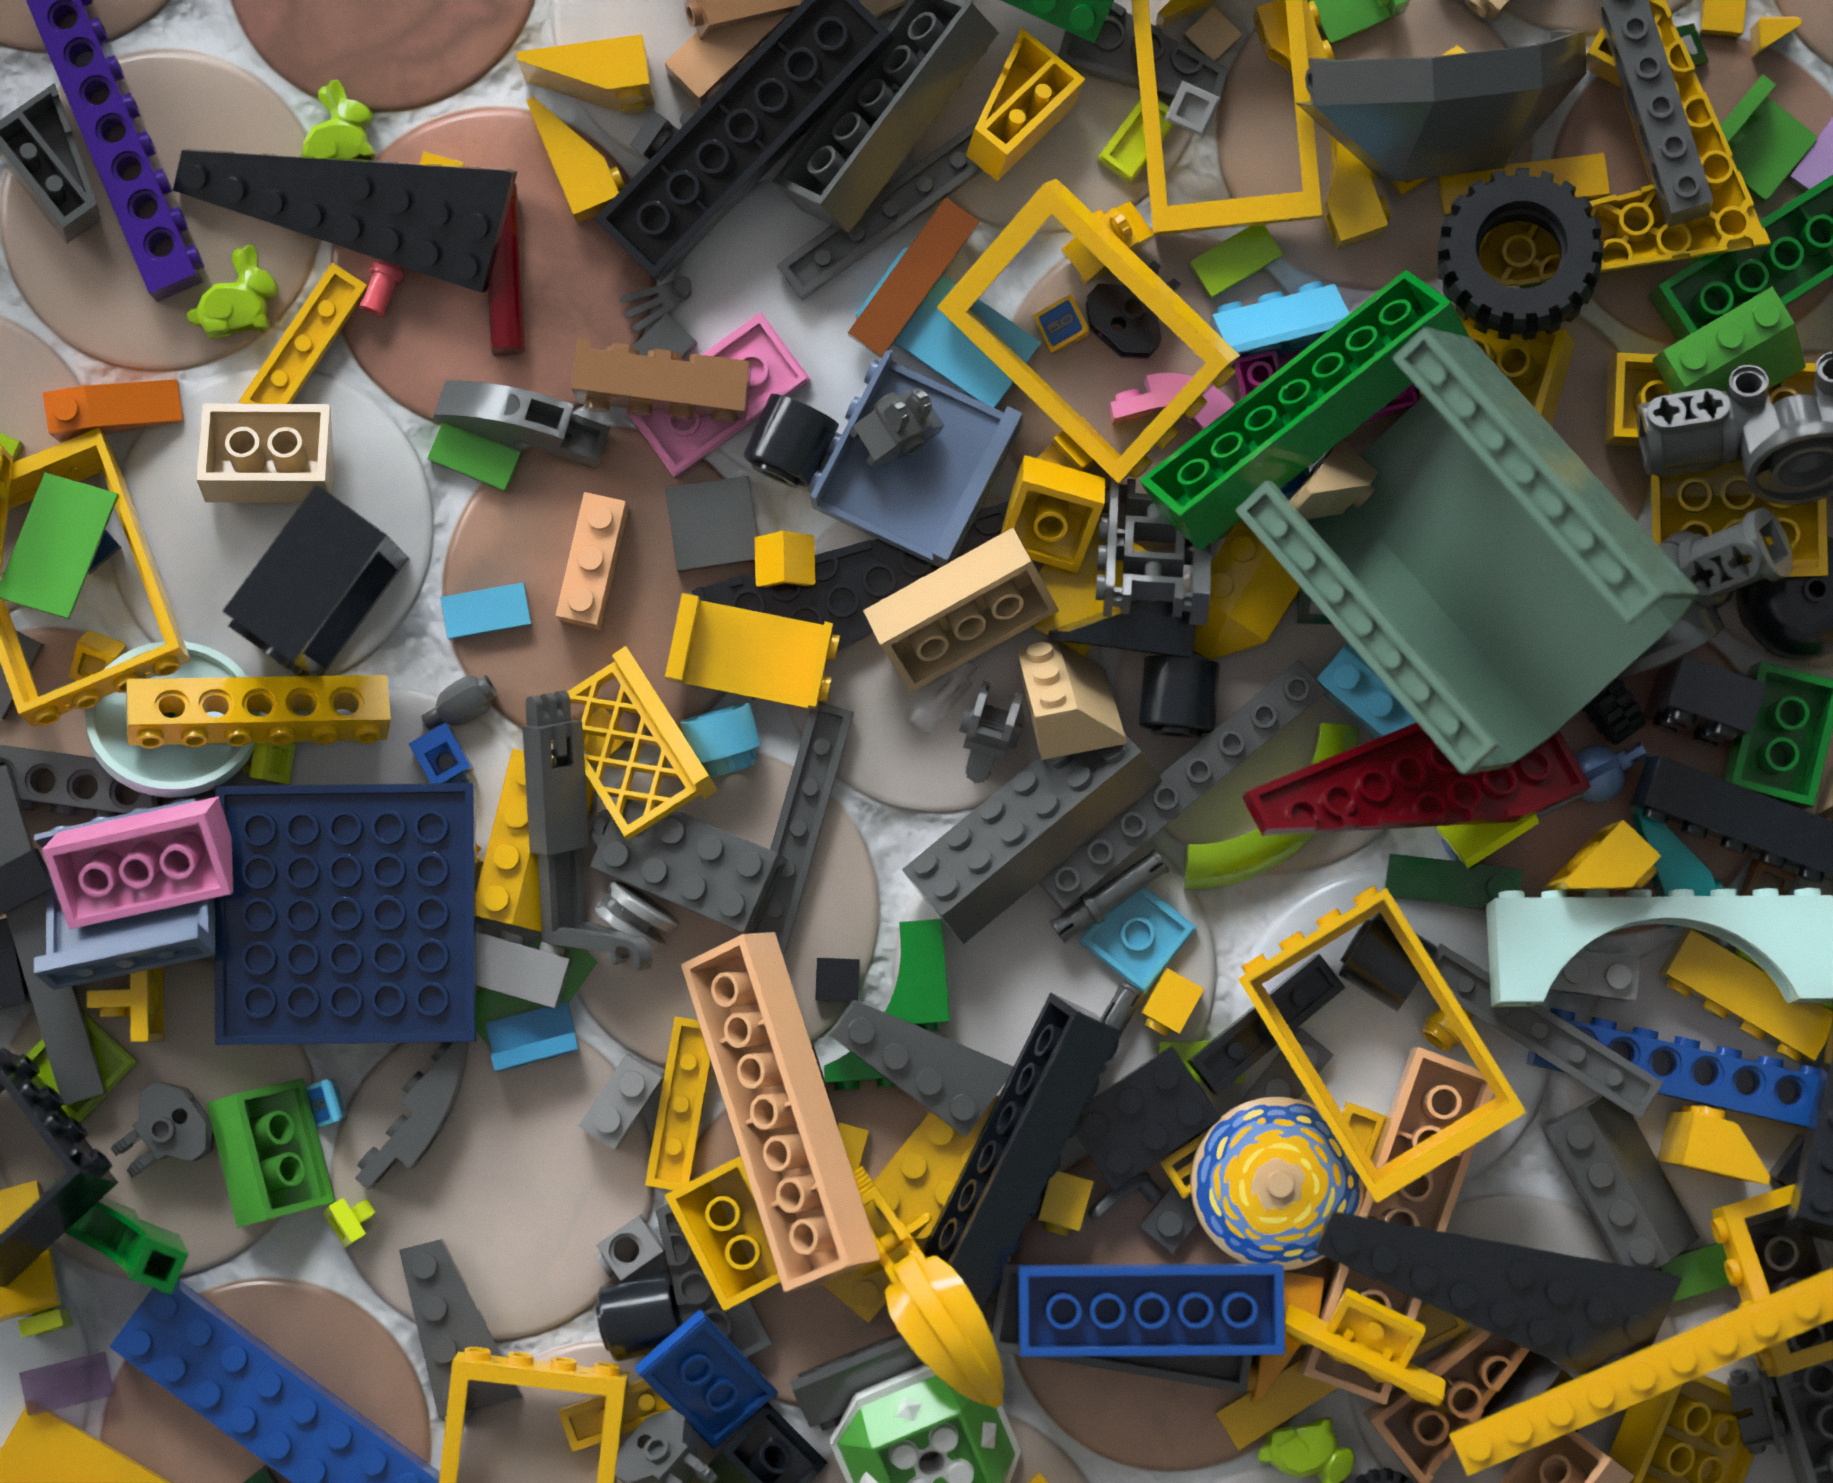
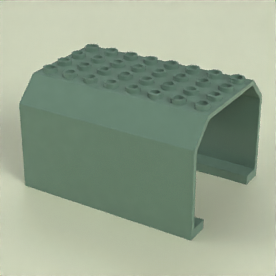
[1235,327,1701,774]

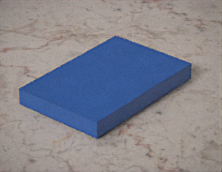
[634,1309,778,1450]

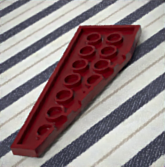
[1242,722,1591,836]

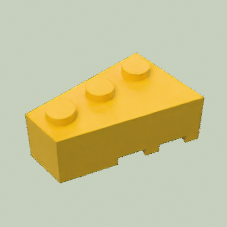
[965,27,1085,182]

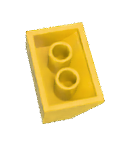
[1542,820,1661,894]
[1657,1105,1771,1185]
[664,1155,781,1311]

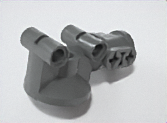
[1636,352,1833,505]
[1618,508,1793,678]

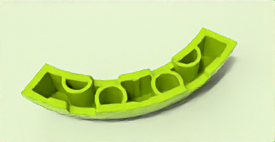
[1183,723,1359,890]

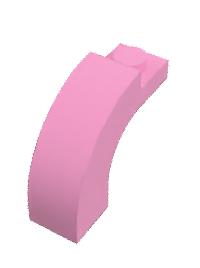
[1108,373,1235,433]

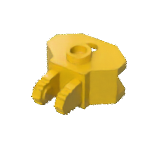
[1061,201,1154,286]

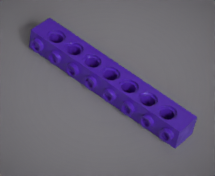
[26,0,205,302]

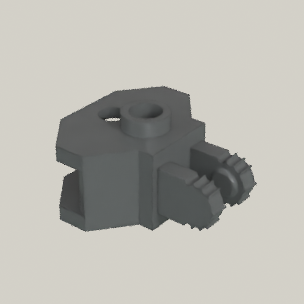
[849,388,944,468]
[959,681,1024,784]
[110,1082,214,1178]
[615,1409,717,1483]

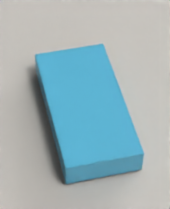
[440,582,532,640]

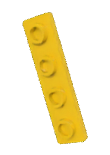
[1284,1288,1446,1406]

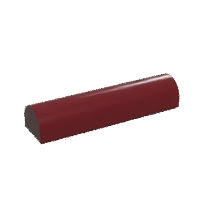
[488,184,526,356]

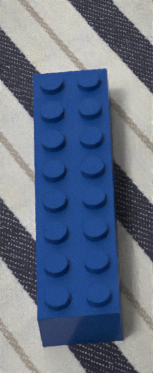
[109,1279,440,1483]

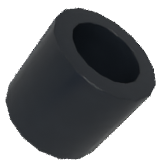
[744,394,839,488]
[1139,655,1220,738]
[1339,912,1437,1011]
[595,1271,682,1362]

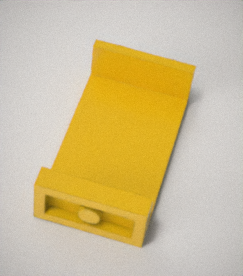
[665,593,840,711]

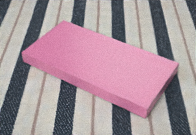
[625,312,811,479]

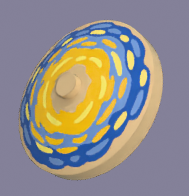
[1190,1097,1364,1271]

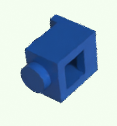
[409,723,474,783]

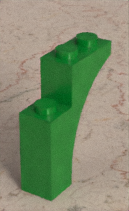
[824,919,950,1090]
[51,1179,189,1295]

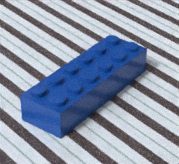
[1018,1263,1285,1357]

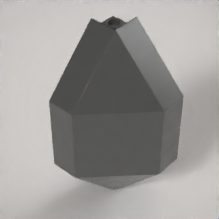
[1296,29,1587,181]

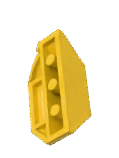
[1193,519,1302,660]

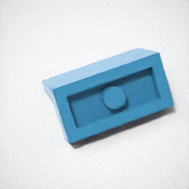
[486,1002,580,1072]

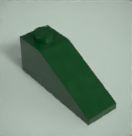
[1384,854,1523,911]

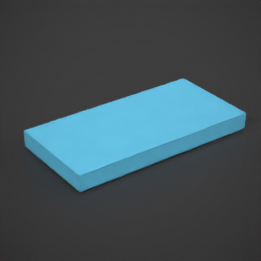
[856,247,1041,409]

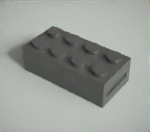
[590,790,788,934]

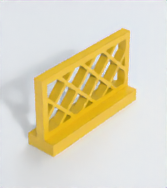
[567,646,718,841]

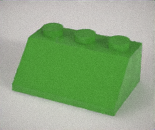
[1652,286,1806,394]
[206,1078,335,1228]

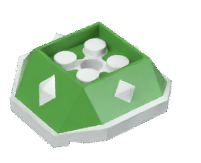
[829,1363,1021,1483]

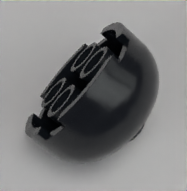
[1736,536,1833,661]

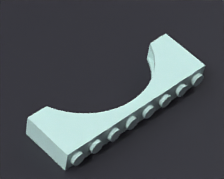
[1486,888,1833,1007]

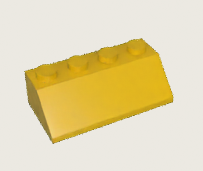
[476,748,596,932]

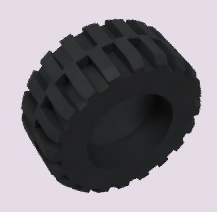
[1437,168,1604,341]

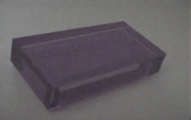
[19,1352,115,1416]

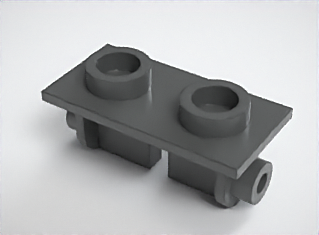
[1727,1358,1786,1454]

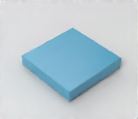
[1078,887,1197,994]

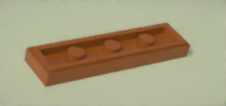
[848,197,979,358]

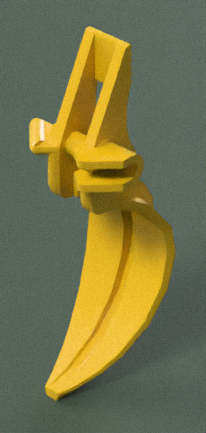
[853,1166,1004,1408]

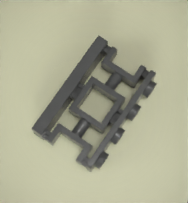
[1095,477,1211,625]

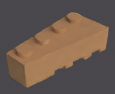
[571,338,751,424]
[1363,1324,1530,1483]

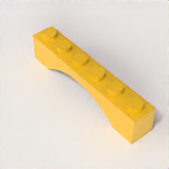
[1253,0,1391,250]

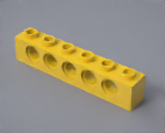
[126,675,391,748]

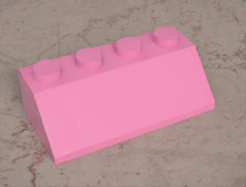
[42,796,233,929]

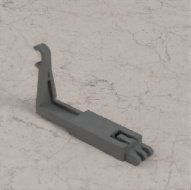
[522,690,653,971]

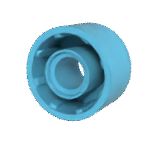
[680,703,761,777]

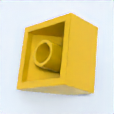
[1001,455,1105,573]

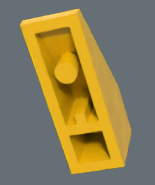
[526,97,625,224]

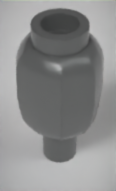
[422,675,498,730]

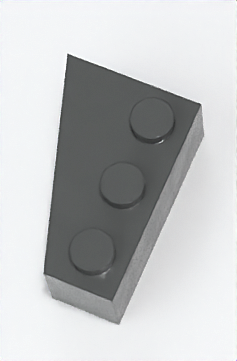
[0,83,101,244]

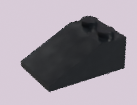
[1048,600,1196,657]

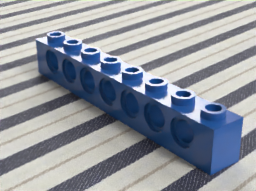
[1526,1008,1821,1128]

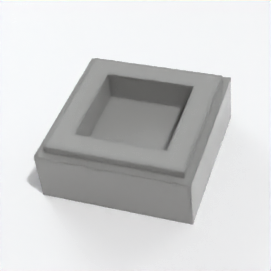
[1165,80,1221,138]

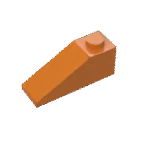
[42,379,184,442]

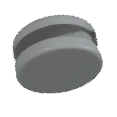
[595,881,678,952]

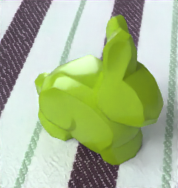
[298,80,376,160]
[186,245,279,339]
[1257,1417,1355,1483]

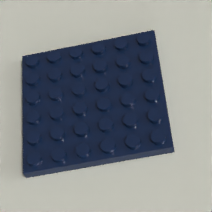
[215,783,476,1045]

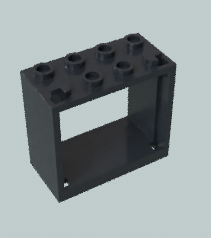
[222,484,409,676]
[0,1047,119,1287]

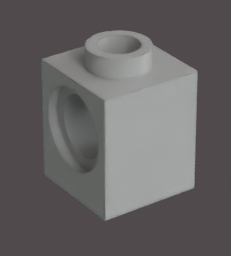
[596,1214,664,1281]

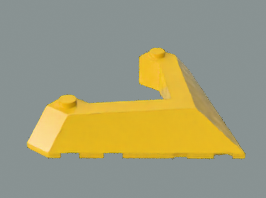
[1479,0,1771,287]

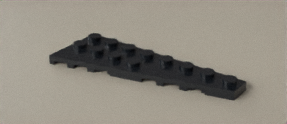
[173,149,518,293]
[691,502,1008,701]
[1313,1210,1682,1375]

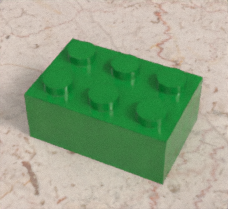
[1722,661,1833,810]

